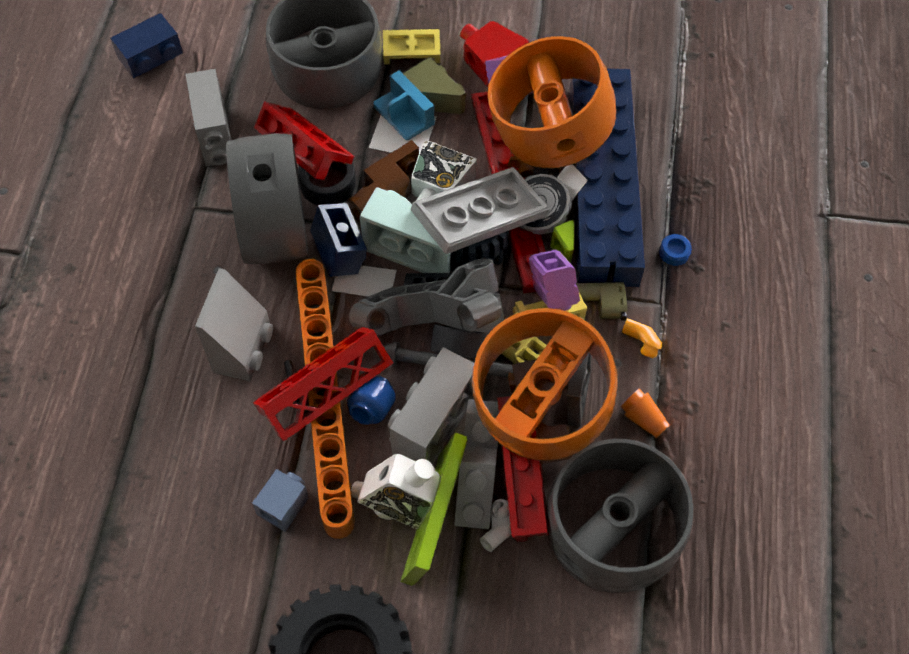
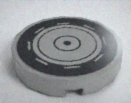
[519,174,572,235]

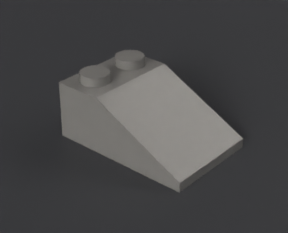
[195,268,273,381]

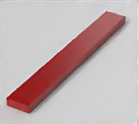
[471,91,546,294]

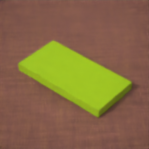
[401,433,468,586]

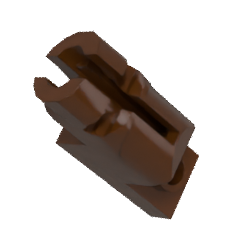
[348,140,419,224]

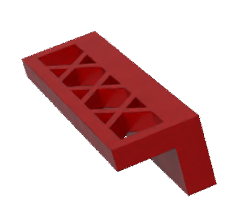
[254,101,355,180]
[253,327,393,441]
[497,396,549,542]

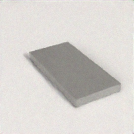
[411,167,549,254]

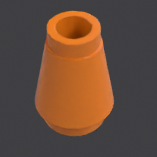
[621,389,670,438]

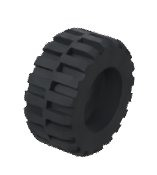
[268,584,412,654]

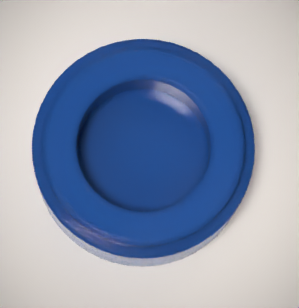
[659,234,692,266]

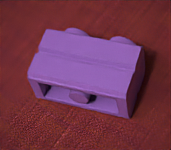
[529,249,580,311]

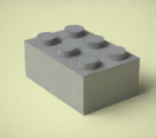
[388,347,474,465]

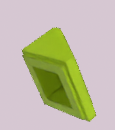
[550,220,574,263]

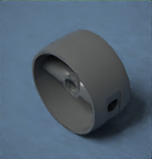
[265,0,383,109]
[226,133,308,265]
[546,439,693,593]

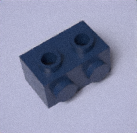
[110,13,183,78]
[310,203,367,277]

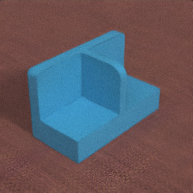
[373,71,435,140]

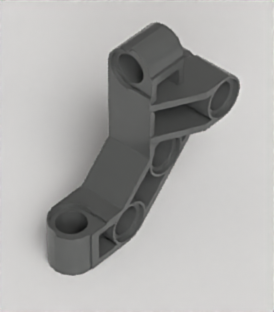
[349,259,505,336]

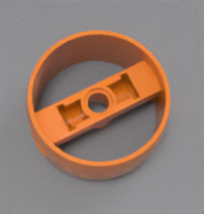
[488,36,616,168]
[472,308,617,461]

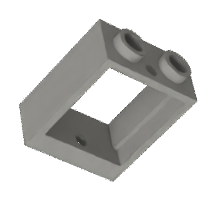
[186,69,231,167]

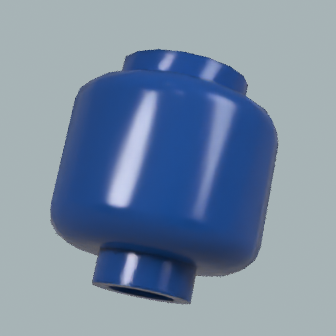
[346,376,396,425]

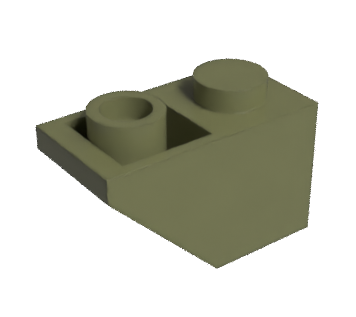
[402,57,466,114]

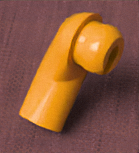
[622,318,662,359]

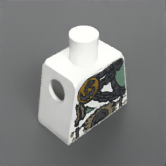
[411,140,477,201]
[358,454,440,529]

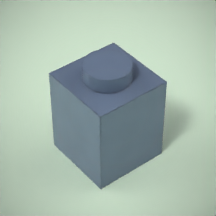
[252,469,309,532]

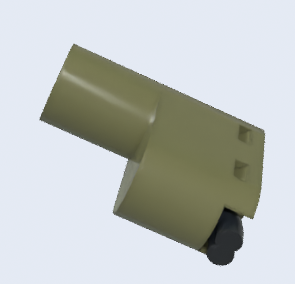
[576,282,627,321]

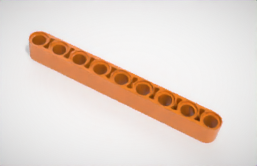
[296,259,355,539]

